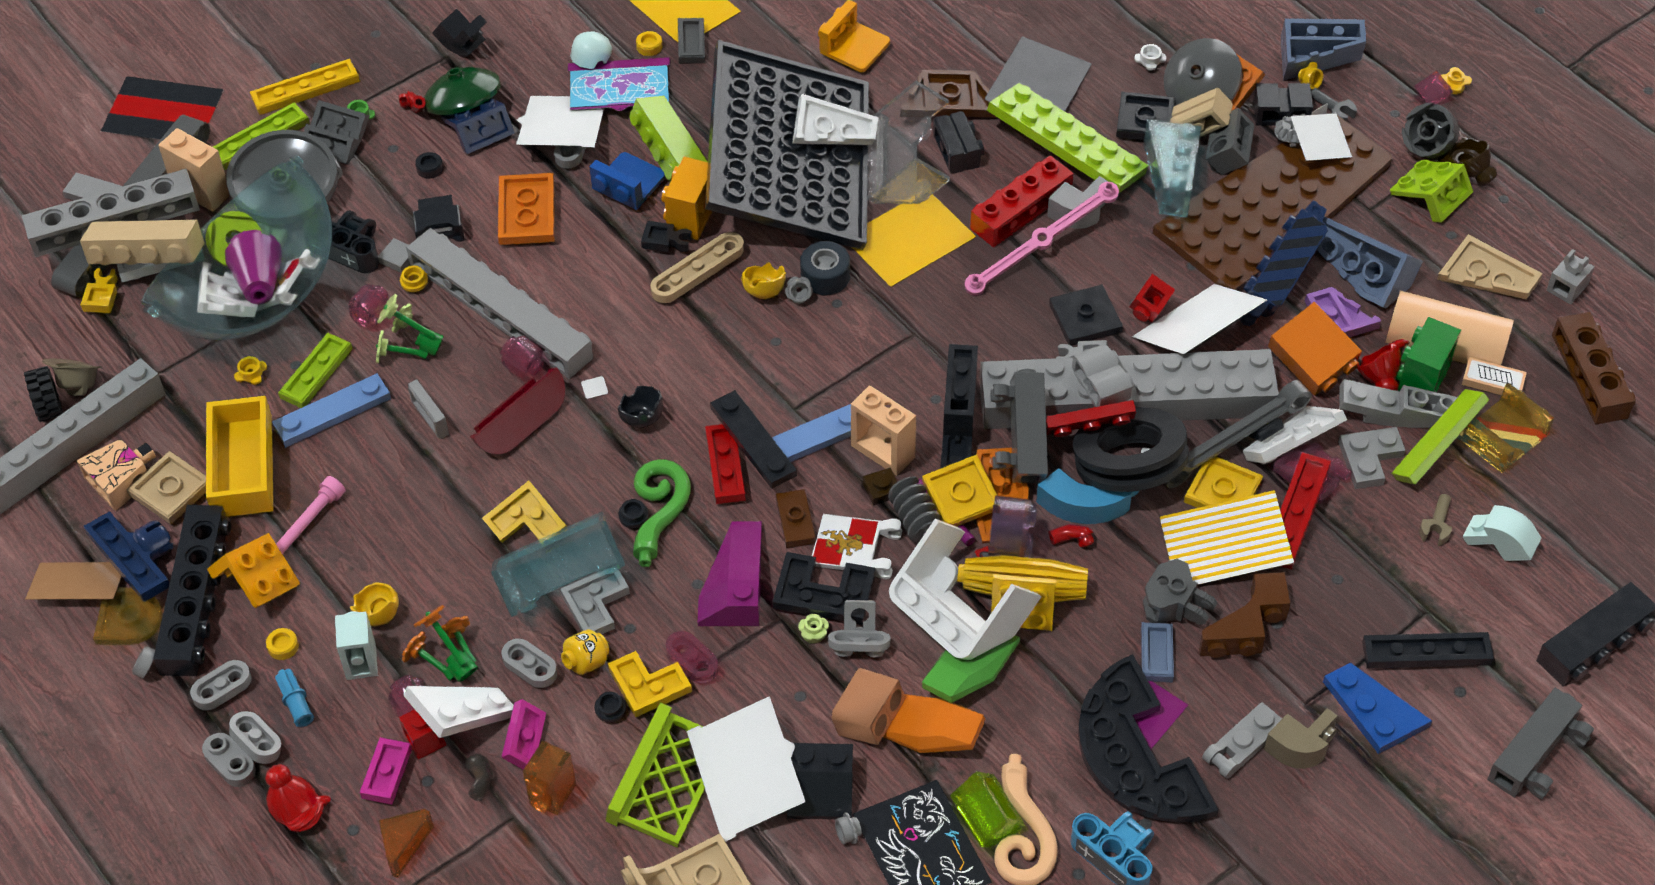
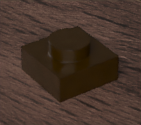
[863,468,897,506]

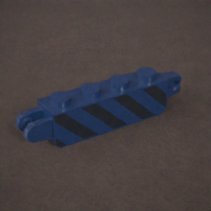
[1239,200,1328,326]

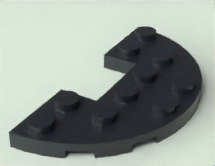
[1078,654,1219,823]

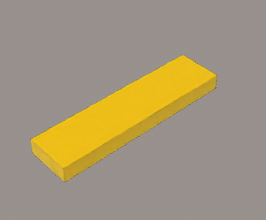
[250,58,360,115]

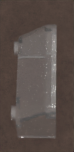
[867,80,950,204]

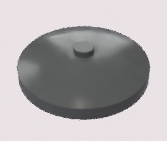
[226,130,338,224]

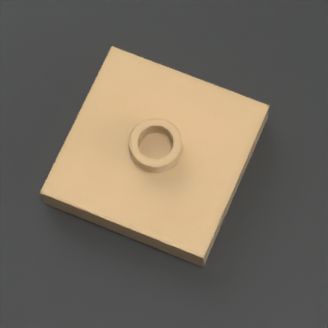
[127,451,206,524]

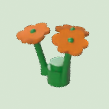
[402,605,478,682]

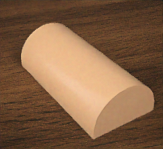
[1385,291,1514,365]

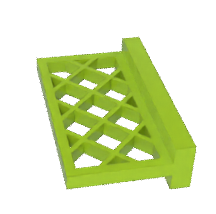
[605,702,705,847]

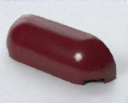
[470,367,565,454]

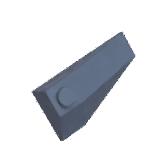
[1316,216,1423,308]

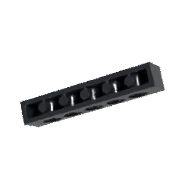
[153,505,231,676]

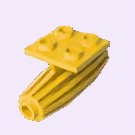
[957,555,1088,631]

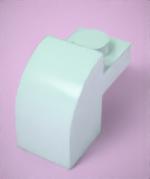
[1463,505,1541,561]

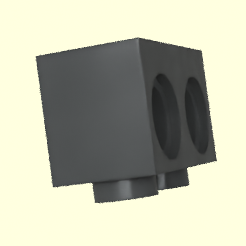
[1206,108,1254,175]

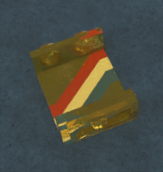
[1457,383,1554,473]

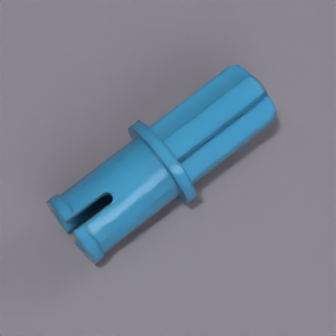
[275,669,314,727]

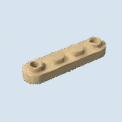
[650,232,744,303]

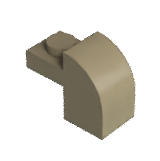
[1264,708,1338,769]

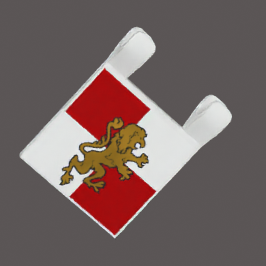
[256,249,321,311]
[812,514,902,579]

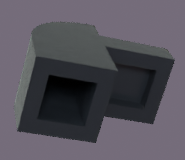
[432,9,487,57]

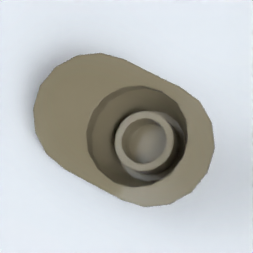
[42,358,102,395]

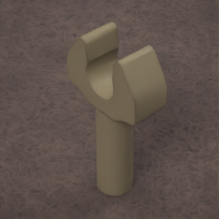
[1419,494,1452,546]

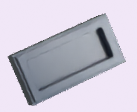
[1140,622,1174,683]

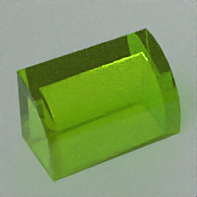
[950,771,1025,847]

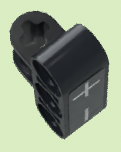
[304,210,379,274]

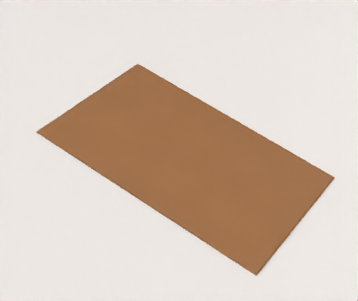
[25,562,122,600]

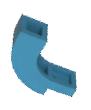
[1036,468,1139,524]

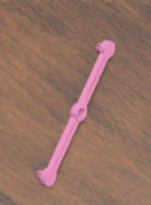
[965,182,1119,296]

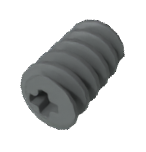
[888,477,944,543]

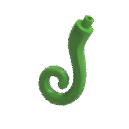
[633,459,691,567]

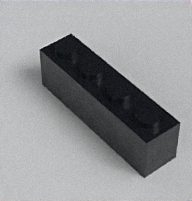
[1536,582,1655,687]

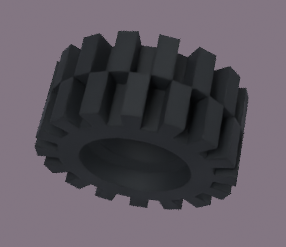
[24,366,63,422]

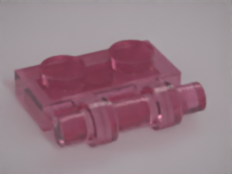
[1273,441,1352,504]

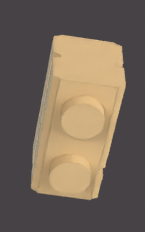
[1169,88,1233,143]

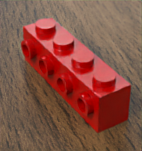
[970,155,1074,248]

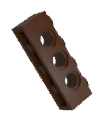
[1552,312,1636,425]

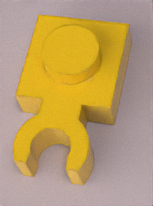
[80,268,118,313]

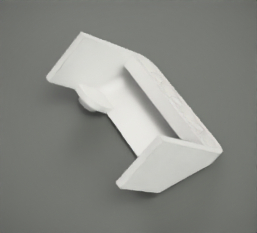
[889,519,1042,660]

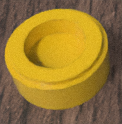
[636,31,663,56]
[266,628,299,660]

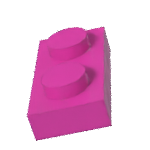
[501,699,546,771]
[360,737,412,805]

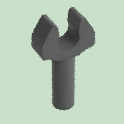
[1311,88,1357,122]

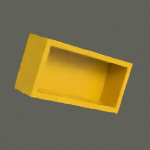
[206,396,273,517]

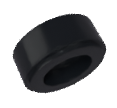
[415,152,443,179]

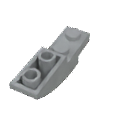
[1339,379,1458,428]

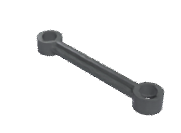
[1165,380,1312,488]

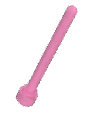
[276,476,346,554]

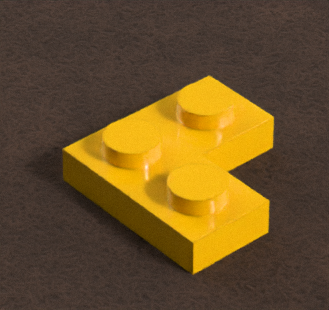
[482,481,568,546]
[608,651,692,718]

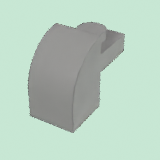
[1047,176,1108,229]

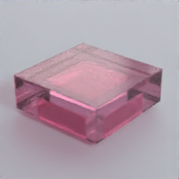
[1414,70,1453,104]

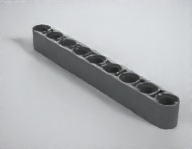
[51,115,210,297]

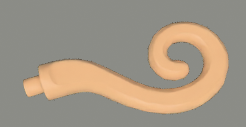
[994,754,1058,885]

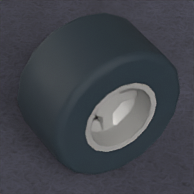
[800,241,850,295]

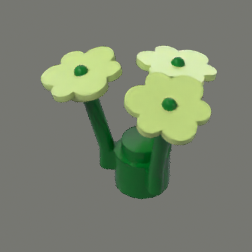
[376,294,444,363]

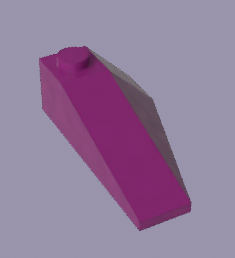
[697,521,762,626]

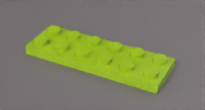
[987,83,1149,193]

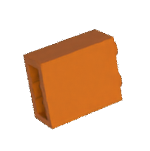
[1268,301,1362,396]

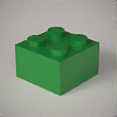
[1396,317,1461,392]

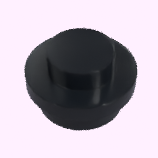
[618,499,648,528]
[594,691,626,722]

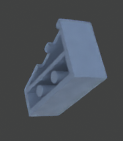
[1280,19,1366,81]

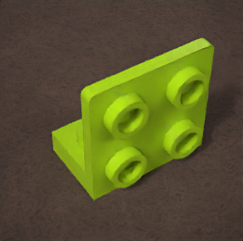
[1390,160,1473,222]

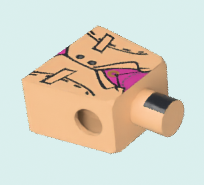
[77,440,156,511]

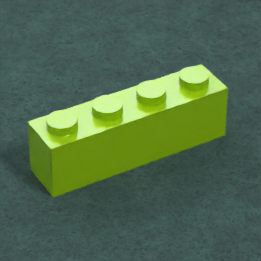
[630,95,708,182]

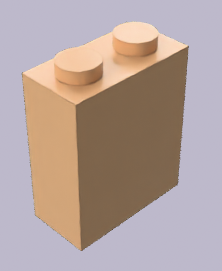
[158,128,230,212]

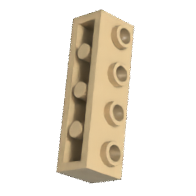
[80,220,204,265]

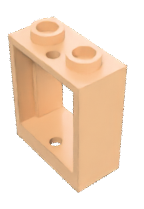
[851,385,916,476]

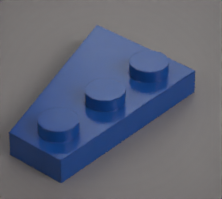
[1323,663,1432,754]

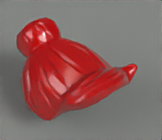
[1356,339,1410,391]
[265,764,331,832]

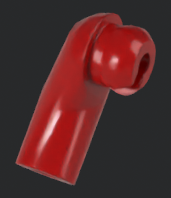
[1048,524,1095,547]

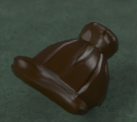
[1437,137,1497,185]

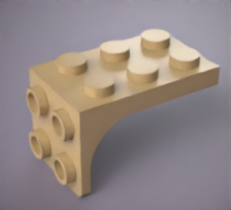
[621,833,751,885]

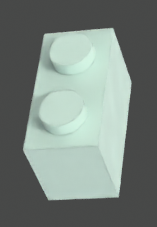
[335,611,378,680]

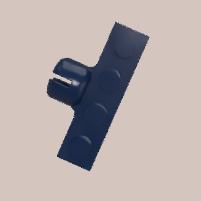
[83,511,174,602]

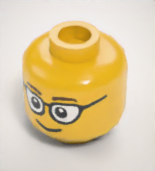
[561,629,609,675]

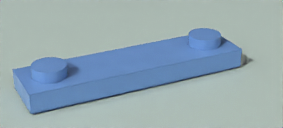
[272,373,391,448]
[772,404,851,462]

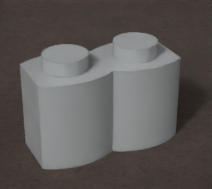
[1072,344,1134,407]

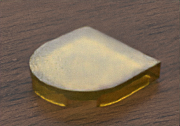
[93,587,163,645]

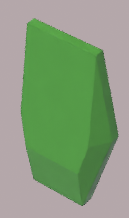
[922,635,1020,703]

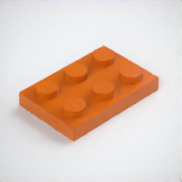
[498,173,555,245]

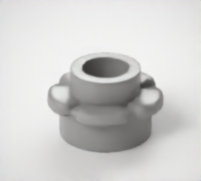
[785,276,813,304]
[835,813,862,844]

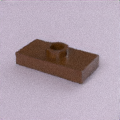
[776,489,816,548]

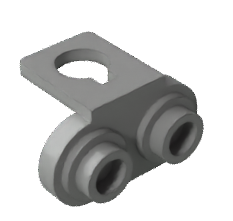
[828,600,890,657]

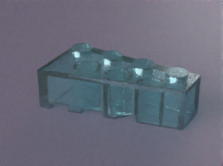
[1144,119,1201,218]

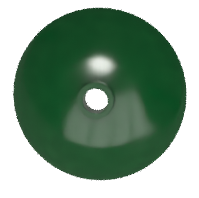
[424,67,501,115]

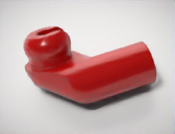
[398,91,426,113]

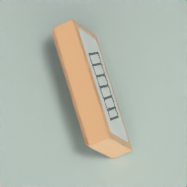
[1462,357,1527,400]

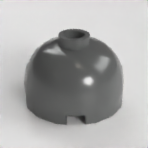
[1402,103,1459,159]

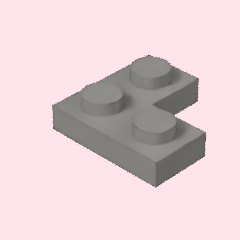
[1338,427,1405,489]
[560,565,630,634]

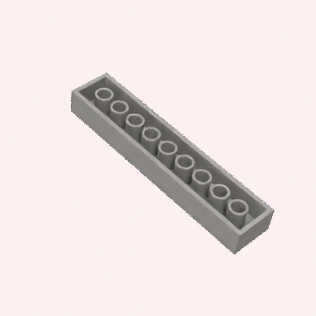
[979,349,1279,429]

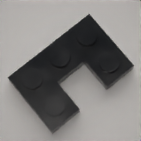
[773,552,876,625]

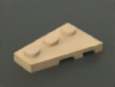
[1437,234,1543,300]

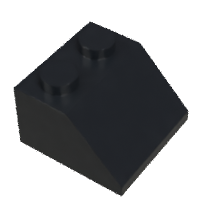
[787,743,853,820]

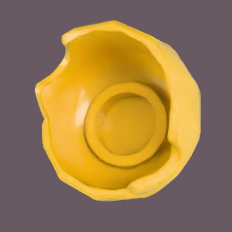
[741,262,786,299]
[350,582,399,627]

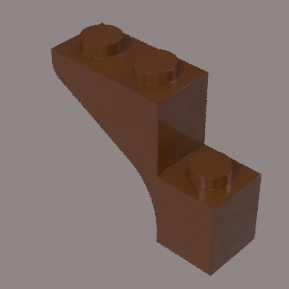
[1199,572,1291,658]

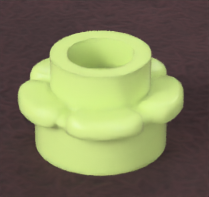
[798,614,829,643]

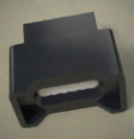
[413,195,465,242]

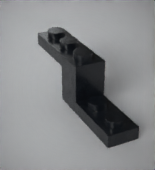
[940,344,978,469]

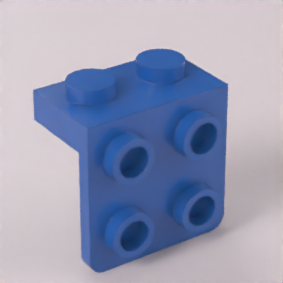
[589,152,666,210]

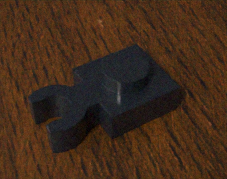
[641,221,693,252]

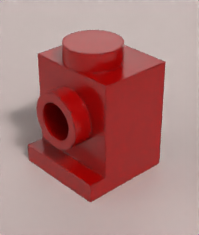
[1129,273,1176,322]
[399,709,446,760]

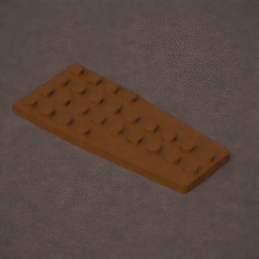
[1152,115,1392,292]

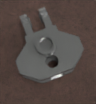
[1142,559,1218,625]

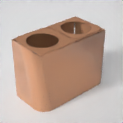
[832,668,905,745]

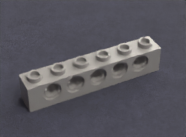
[22,169,200,257]

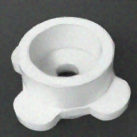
[1134,44,1166,70]

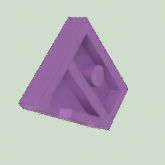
[1305,287,1381,337]

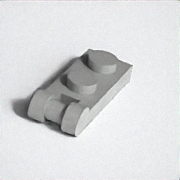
[1202,702,1282,779]

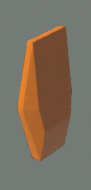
[976,448,1029,544]
[883,694,985,753]

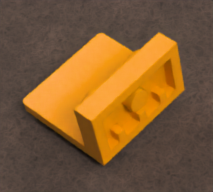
[207,533,300,608]

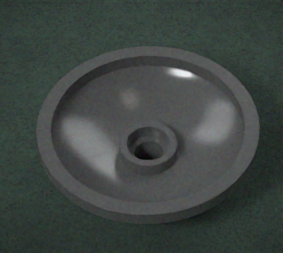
[1164,38,1243,106]

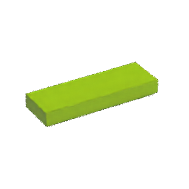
[278,333,353,408]

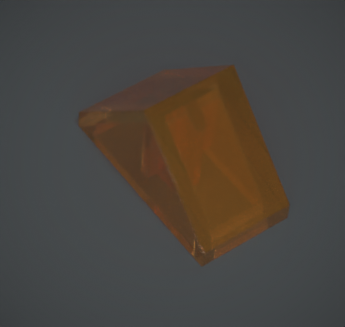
[379,809,434,878]

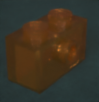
[523,741,576,815]

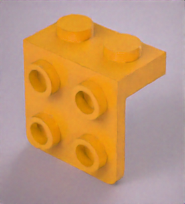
[818,0,890,72]

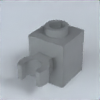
[1546,249,1595,305]

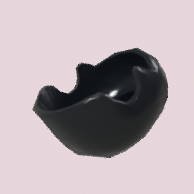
[617,386,663,428]

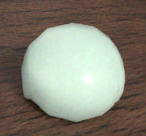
[570,31,612,69]

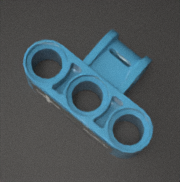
[1070,811,1154,885]

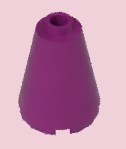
[225,230,282,304]

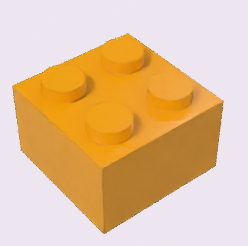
[661,156,712,240]

